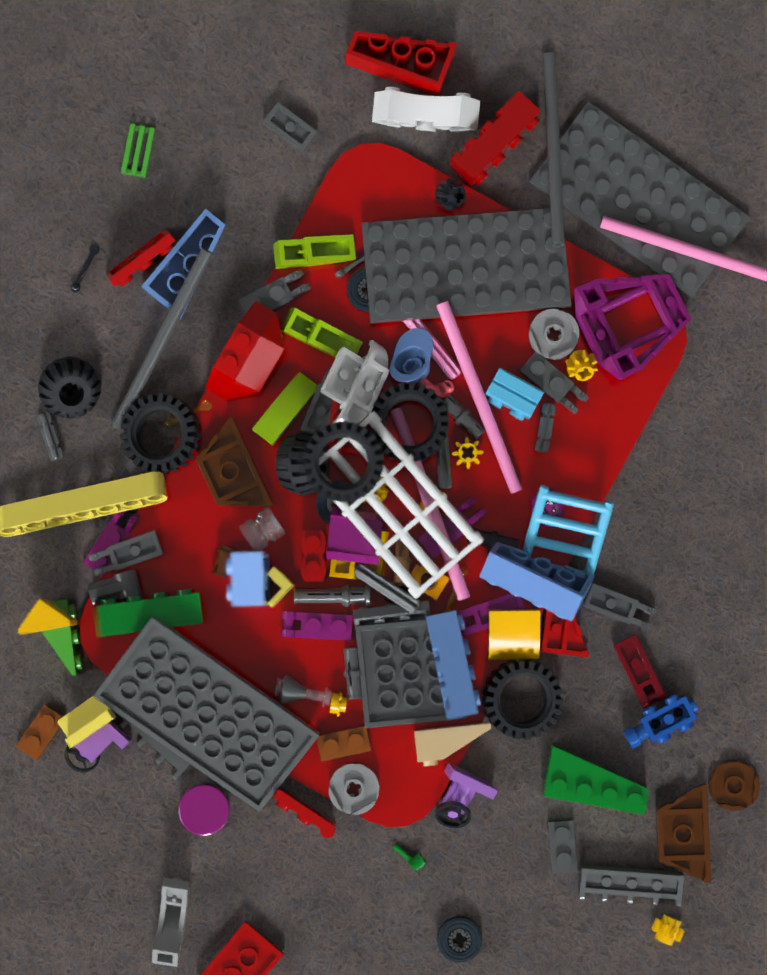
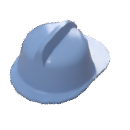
[389,328,434,384]

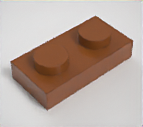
[16,704,64,761]
[317,726,371,762]

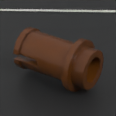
[211,544,235,578]

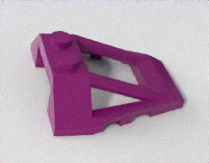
[574,274,691,380]

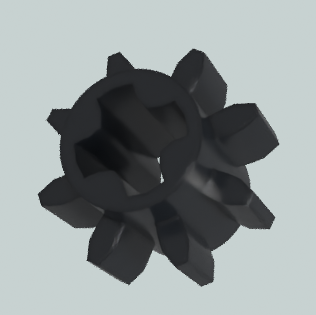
[435,178,466,211]

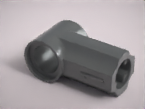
[88,570,142,605]

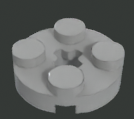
[528,309,579,360]
[329,763,379,815]

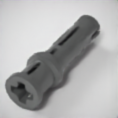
[294,584,371,607]

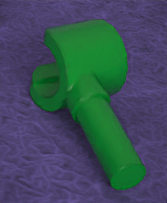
[393,843,426,870]

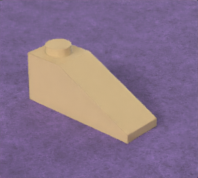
[414,722,491,766]

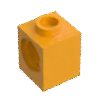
[410,565,450,600]

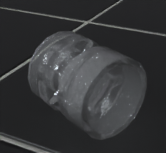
[239,507,286,552]

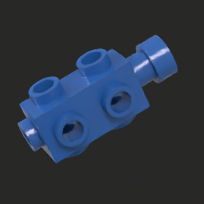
[623,693,699,749]

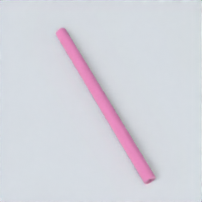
[600,216,767,281]
[436,301,522,494]
[390,407,470,601]

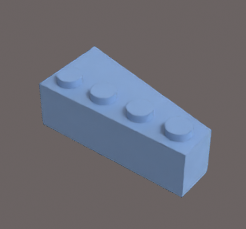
[141,209,225,320]
[479,542,595,621]
[426,610,481,719]

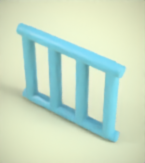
[522,485,614,576]

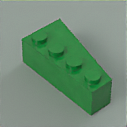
[92,589,203,638]
[542,744,649,815]

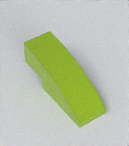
[273,234,356,269]
[281,308,363,358]
[252,372,318,446]

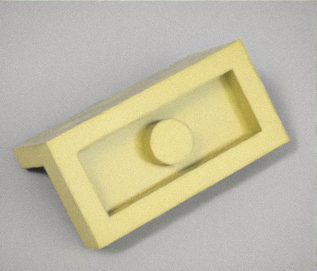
[267,567,295,607]
[57,696,116,748]

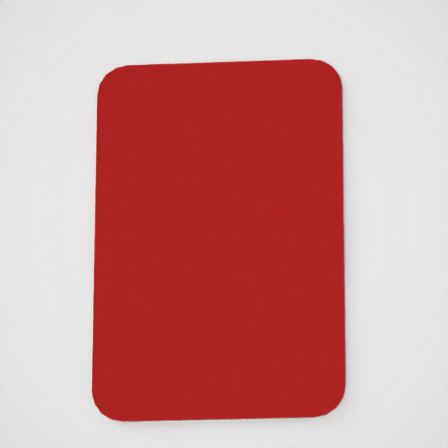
[79,143,687,828]

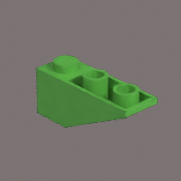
[42,599,83,676]

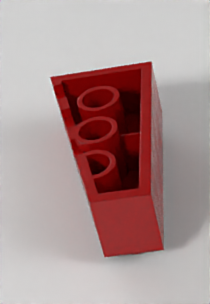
[345,31,457,96]
[450,91,541,188]

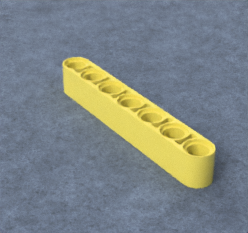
[0,472,167,537]

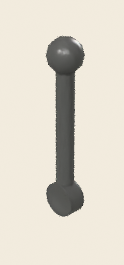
[335,255,365,279]

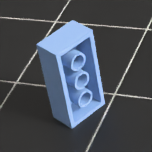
[227,552,270,606]

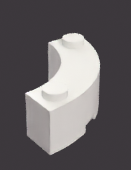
[372,87,480,132]

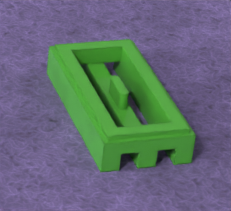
[121,124,156,178]

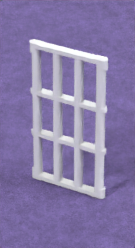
[319,411,484,599]

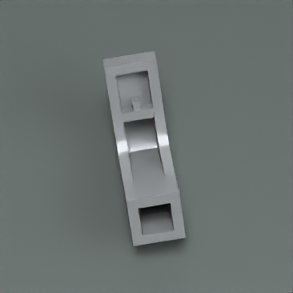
[152,878,190,967]

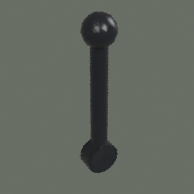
[71,245,99,293]

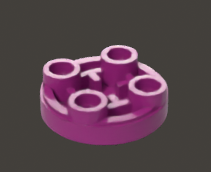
[179,784,230,836]

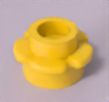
[329,692,347,717]

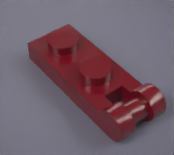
[612,635,666,709]

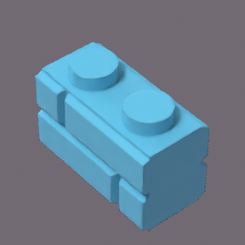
[485,367,545,421]

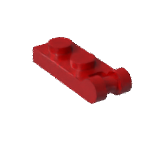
[273,787,336,838]

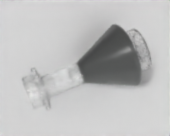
[274,674,332,707]

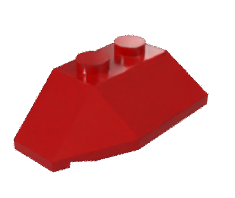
[205,301,285,400]

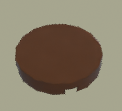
[708,760,760,811]

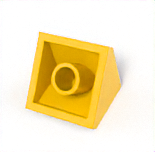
[18,599,78,634]

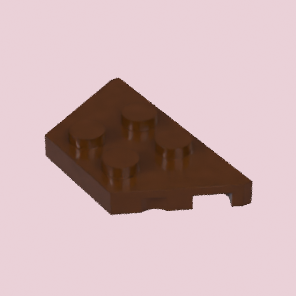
[196,417,273,507]
[656,784,711,883]

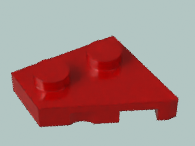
[540,609,589,658]

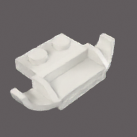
[320,340,390,424]

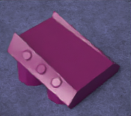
[327,508,383,565]

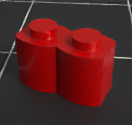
[300,530,327,582]

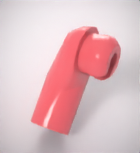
[416,378,454,398]

